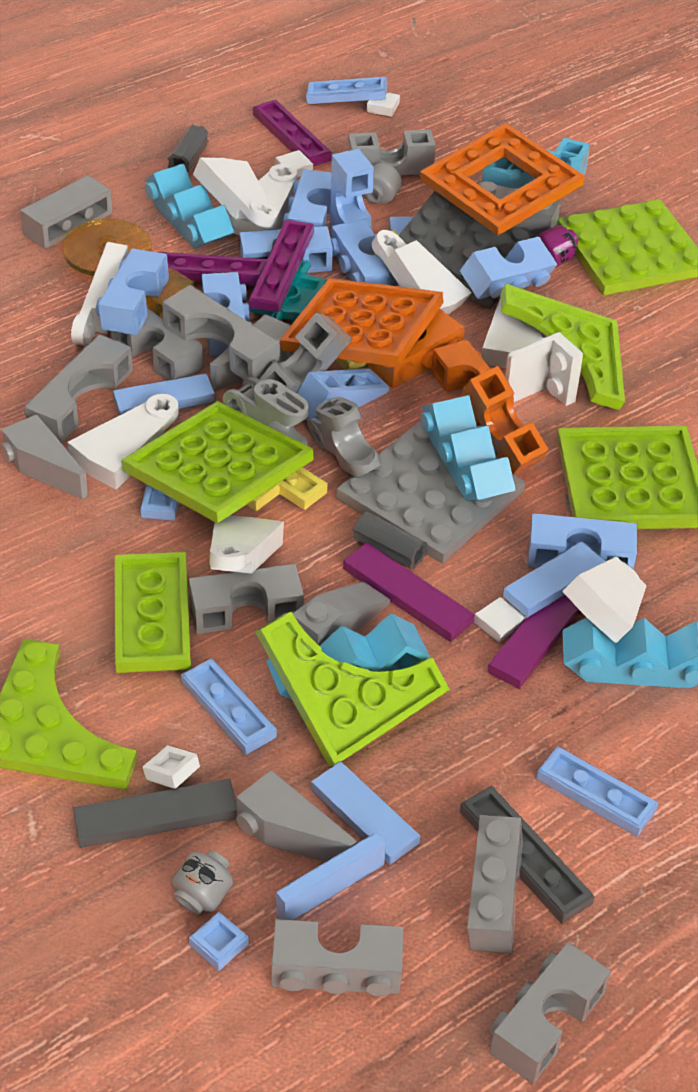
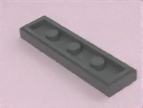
[73,778,237,848]
[460,785,595,924]

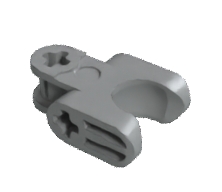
[223,376,309,446]
[307,397,381,477]

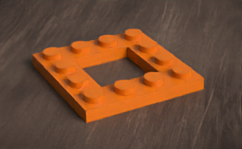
[420,123,585,236]

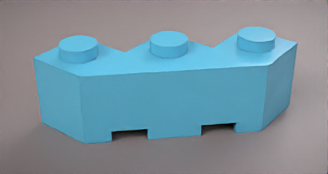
[482,138,590,189]
[145,163,235,249]
[421,395,516,501]
[266,613,430,699]
[563,617,698,688]

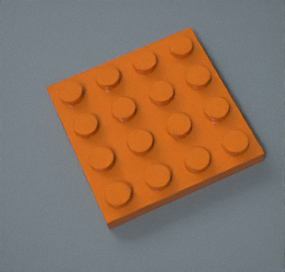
[280,278,444,367]

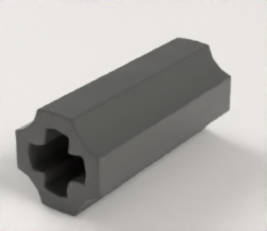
[167,124,209,173]
[353,512,427,569]

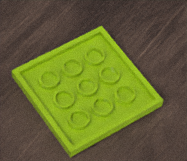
[557,199,698,296]
[121,401,314,523]
[556,426,698,529]

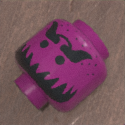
[537,225,578,268]

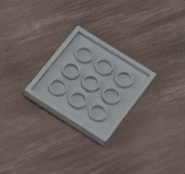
[336,420,525,564]

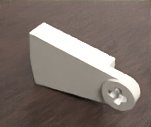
[193,158,278,228]
[226,164,297,236]
[372,230,472,314]
[71,242,129,346]
[482,299,542,368]
[68,394,179,490]
[209,516,284,574]
[562,556,647,643]

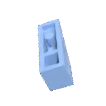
[297,368,390,421]

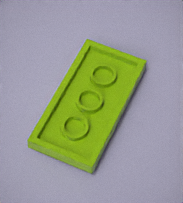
[115,552,191,673]

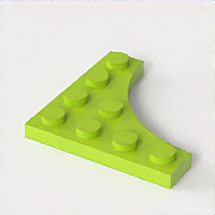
[500,283,625,410]
[255,612,450,766]
[0,639,137,790]

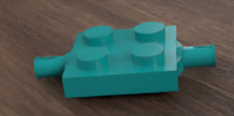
[250,259,327,322]

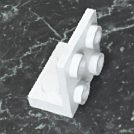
[505,332,583,406]

